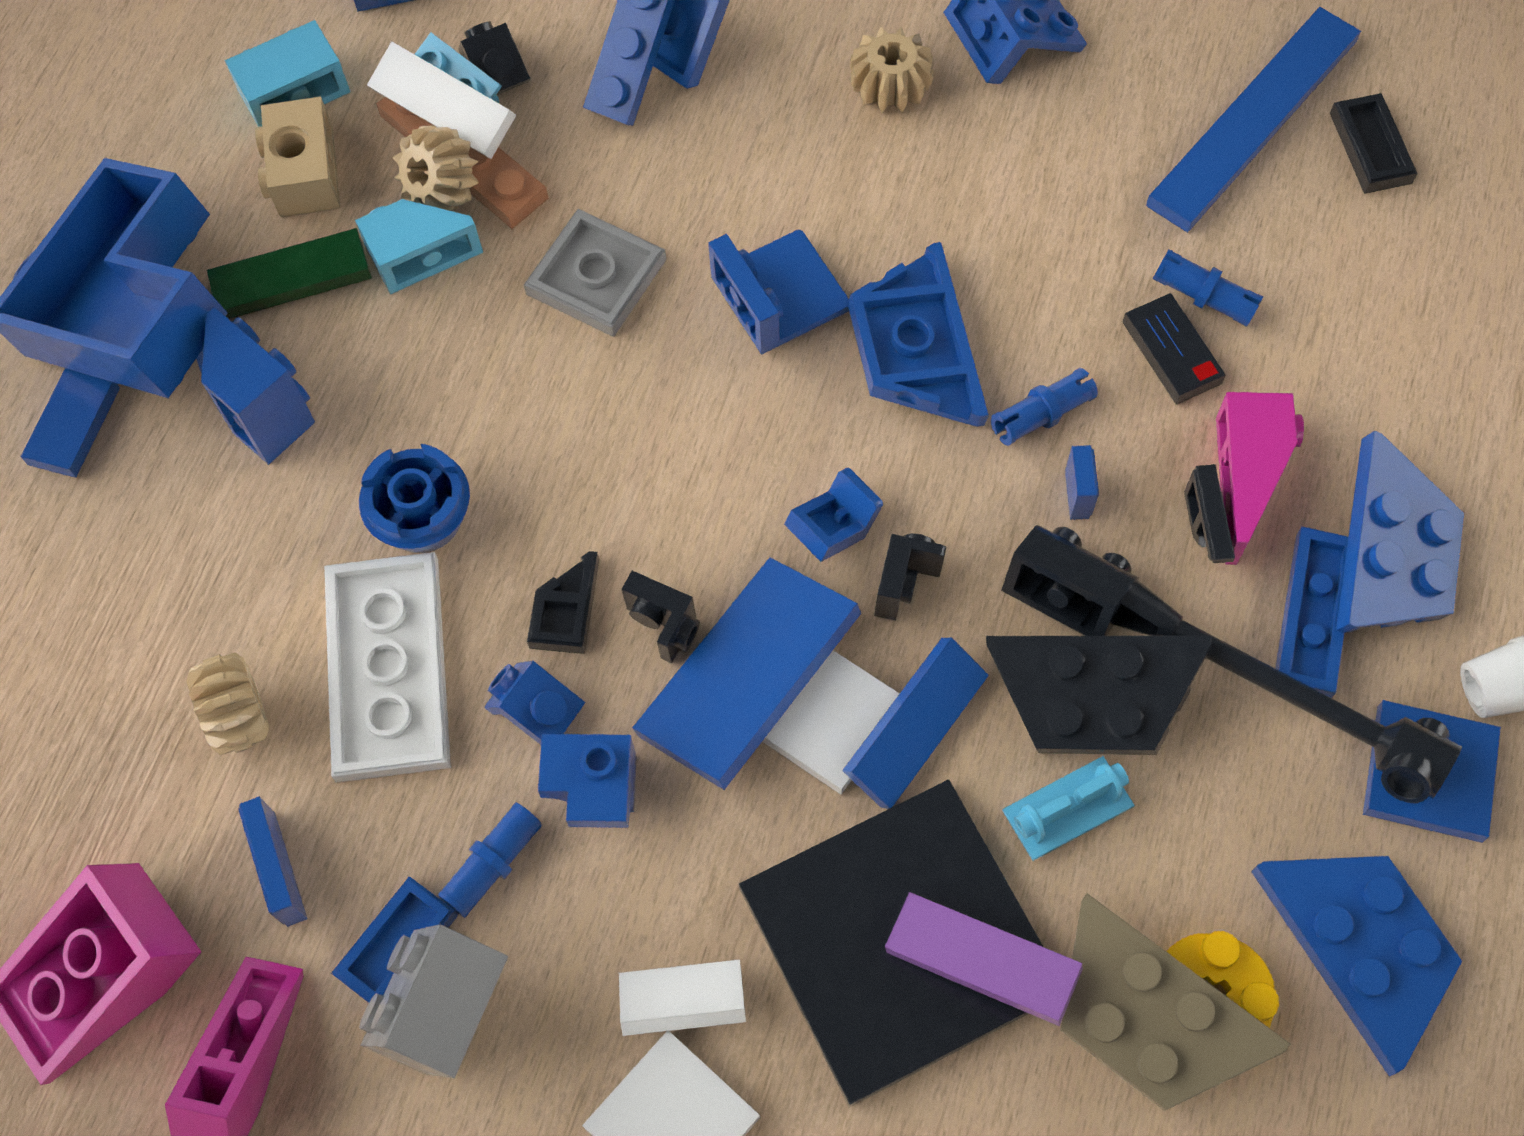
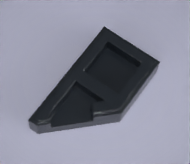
[527,551,599,654]

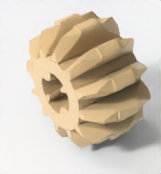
[850,26,934,113]
[393,125,479,211]
[186,652,269,755]

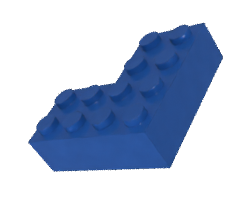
[0,158,227,399]

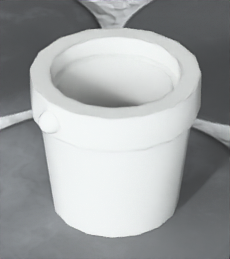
[1460,636,1524,718]

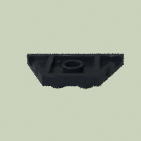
[986,635,1213,755]

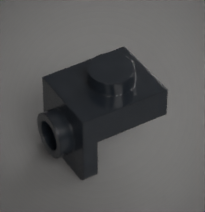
[458,21,531,95]

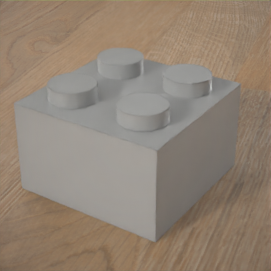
[359,924,508,1078]

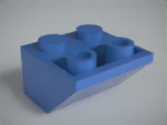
[201,307,315,465]

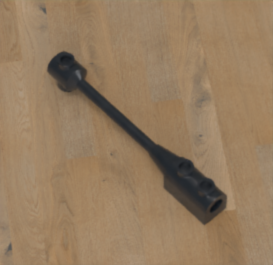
[1001,525,1462,803]

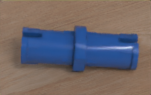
[1153,249,1264,327]
[990,368,1098,446]
[438,802,542,918]

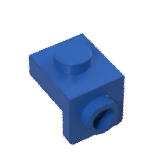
[784,468,883,562]
[484,661,586,745]

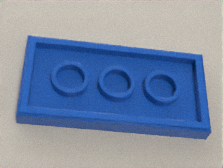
[632,557,861,790]

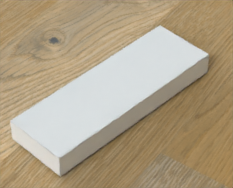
[367,42,516,159]

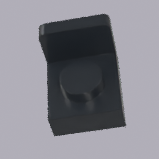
[874,533,947,621]
[621,570,700,663]

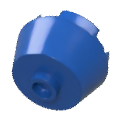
[359,444,470,553]

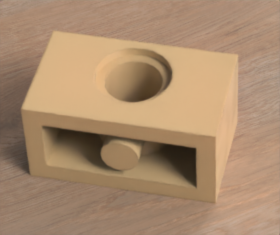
[255,96,340,217]

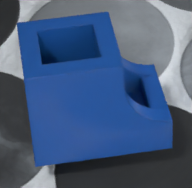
[538,734,637,828]

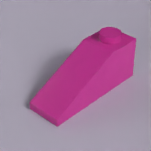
[1216,392,1304,565]
[165,956,304,1136]

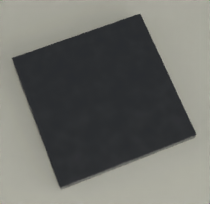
[739,779,1043,1108]

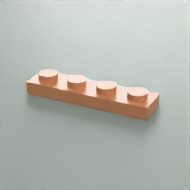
[376,97,549,229]

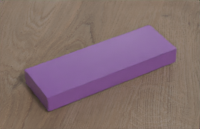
[885,892,1083,1026]

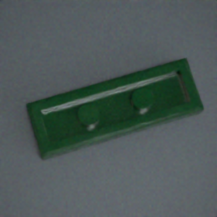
[207,228,372,319]

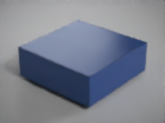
[1065,445,1099,520]

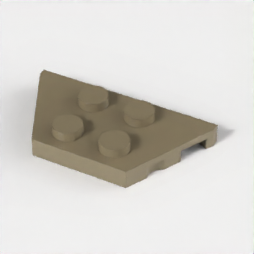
[1061,893,1290,1111]

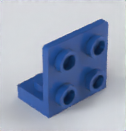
[943,0,1087,84]
[708,230,849,355]

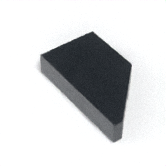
[1184,464,1235,563]

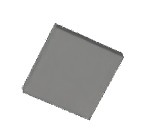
[524,209,666,337]

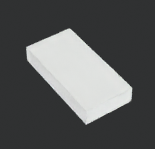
[619,960,746,1036]

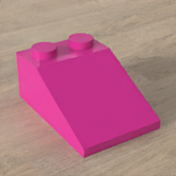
[0,863,201,1085]

